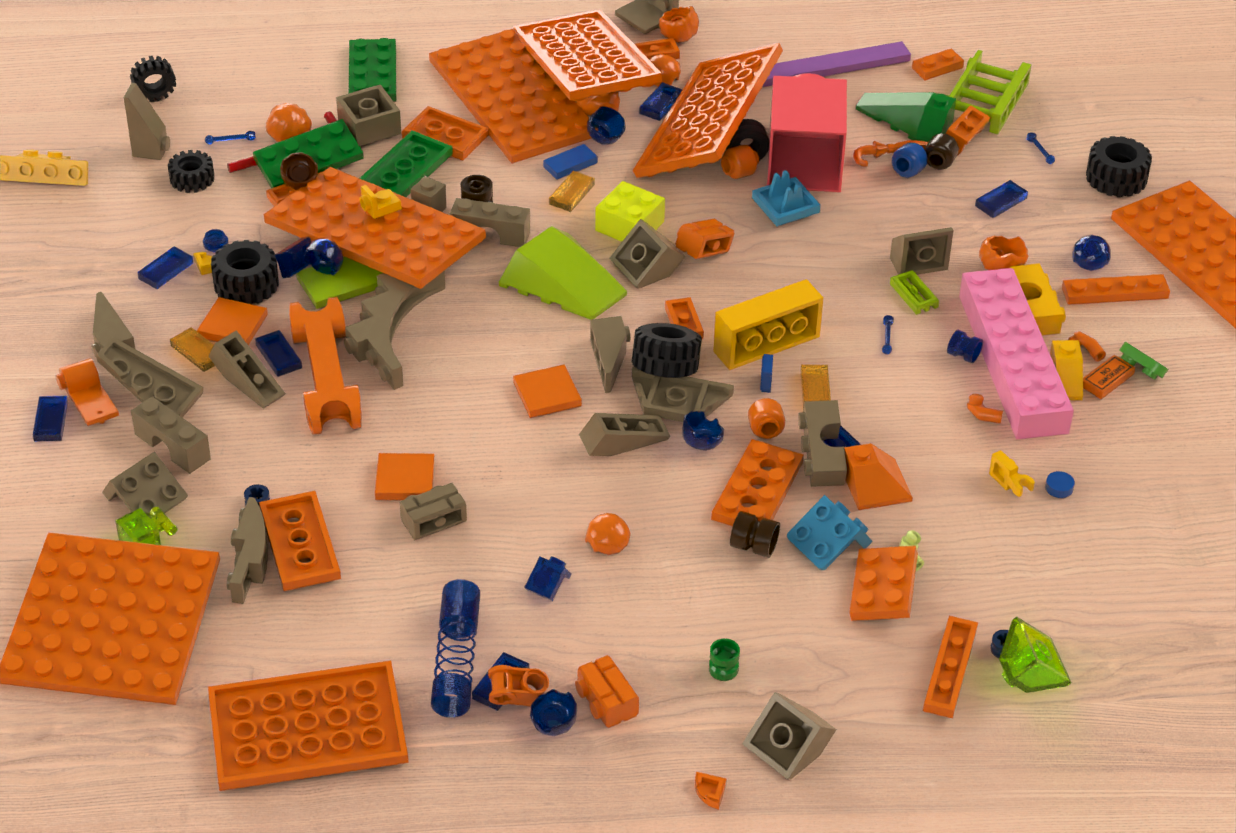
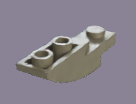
[227,497,268,604]

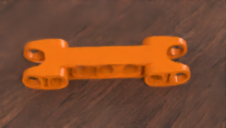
[289,297,362,435]

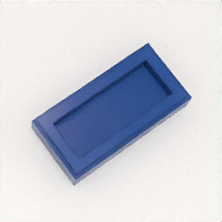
[543,144,598,180]

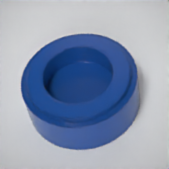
[1045,471,1075,498]

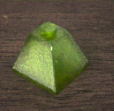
[999,617,1072,693]

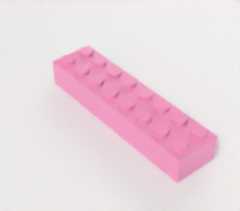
[959,268,1074,440]

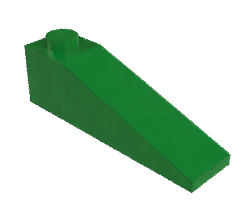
[856,92,956,142]

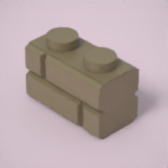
[400,483,467,540]

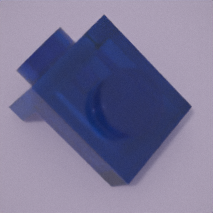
[524,556,571,602]

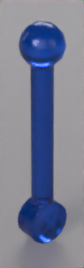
[205,131,256,144]
[1027,132,1055,164]
[882,315,894,354]

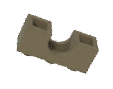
[450,198,530,247]
[131,397,211,474]
[798,400,847,487]

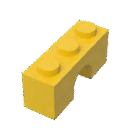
[1010,263,1066,336]

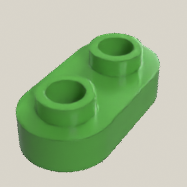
[1119,342,1169,380]

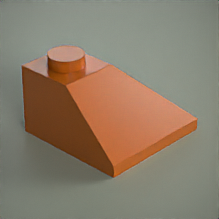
[844,443,913,510]

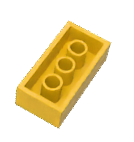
[713,279,824,371]

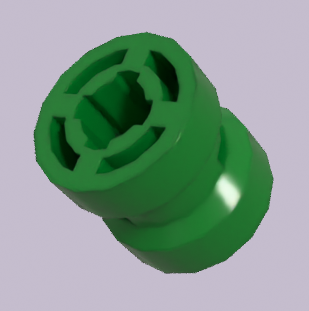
[709,638,740,681]

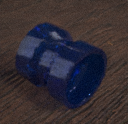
[947,329,983,364]

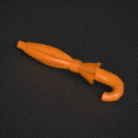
[853,140,928,167]

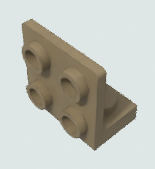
[615,0,679,34]
[102,451,188,527]

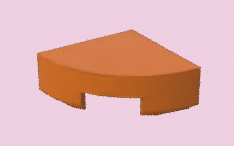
[695,772,727,810]

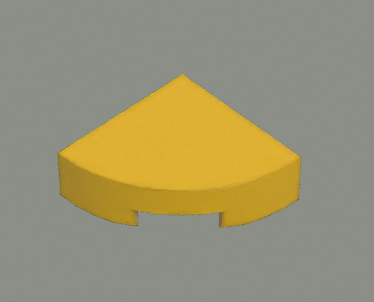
[193,252,212,275]

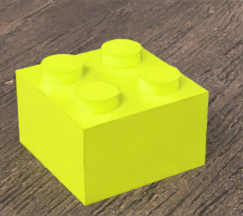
[595,181,665,242]

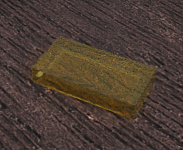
[549,171,595,212]
[170,327,215,372]
[800,364,831,408]

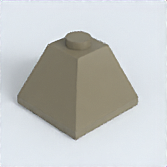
[609,219,686,288]
[890,227,954,275]
[742,692,837,780]

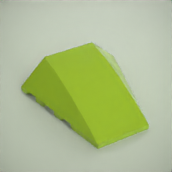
[499,226,627,320]

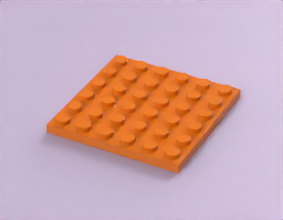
[0,532,220,705]

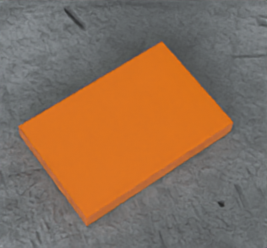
[402,106,489,161]

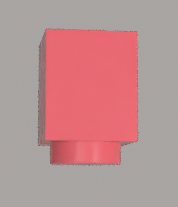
[767,73,847,192]

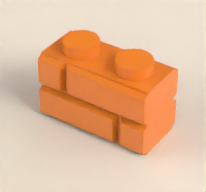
[675,218,735,259]
[575,655,639,728]

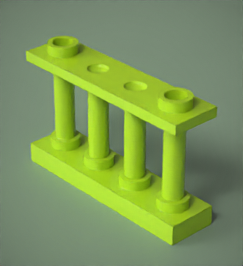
[947,50,1032,135]

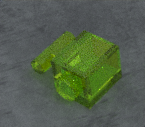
[115,507,178,545]

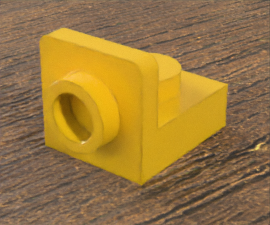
[359,185,402,219]

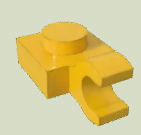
[989,450,1035,497]

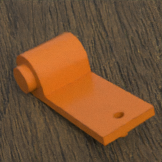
[56,358,119,426]

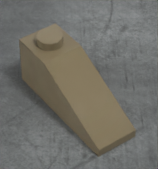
[124,83,170,160]
[91,292,135,359]
[590,316,631,393]
[208,330,286,409]
[579,413,670,456]

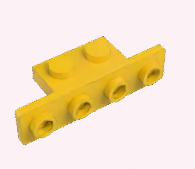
[0,149,88,186]

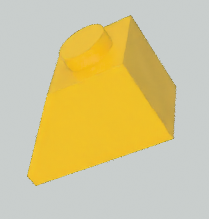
[1050,340,1083,400]

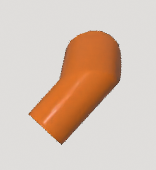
[1068,331,1106,361]
[967,394,1003,424]

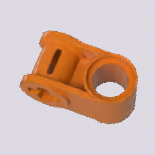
[488,665,549,707]

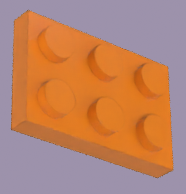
[849,546,918,621]

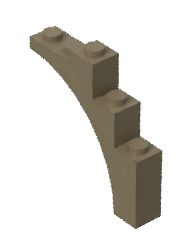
[344,271,445,390]

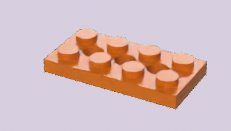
[711,439,804,526]
[259,491,341,591]

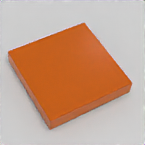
[197,297,268,345]
[513,364,582,418]
[375,453,435,500]

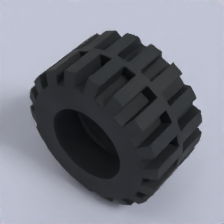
[1086,136,1152,197]
[211,240,279,304]
[631,323,702,378]

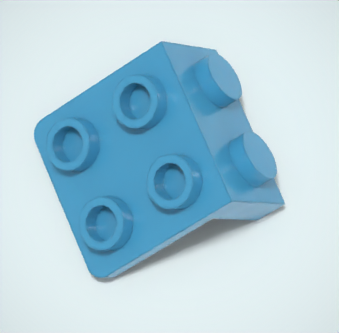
[787,495,873,570]

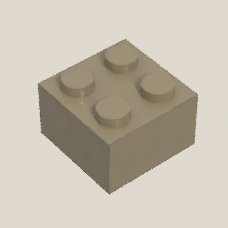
[336,84,401,146]

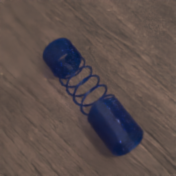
[431,579,480,718]

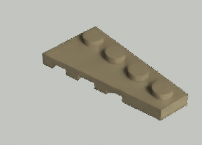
[96,337,203,418]

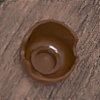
[280,152,318,190]

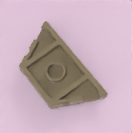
[632,366,734,425]

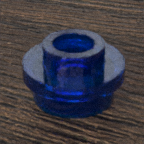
[203,229,229,252]

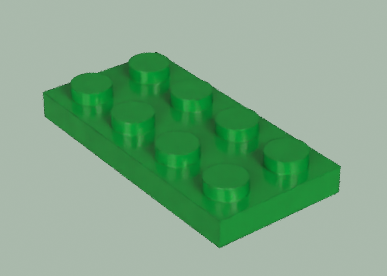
[348,38,397,102]
[253,119,364,188]
[359,130,453,197]

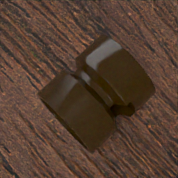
[460,175,493,203]
[730,511,780,558]

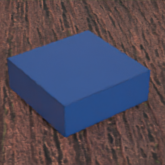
[760,354,773,393]

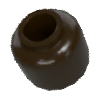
[924,133,959,170]

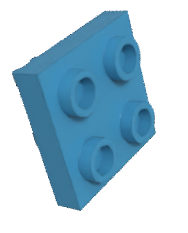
[752,170,821,227]

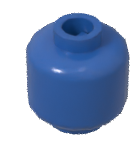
[892,143,927,178]

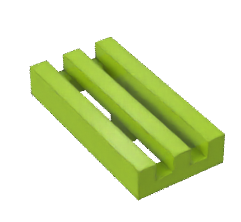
[890,270,939,315]

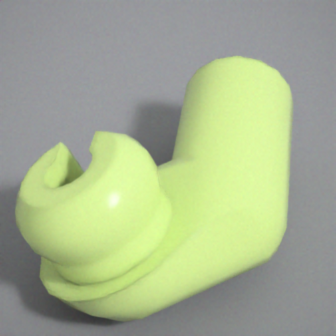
[899,530,924,571]

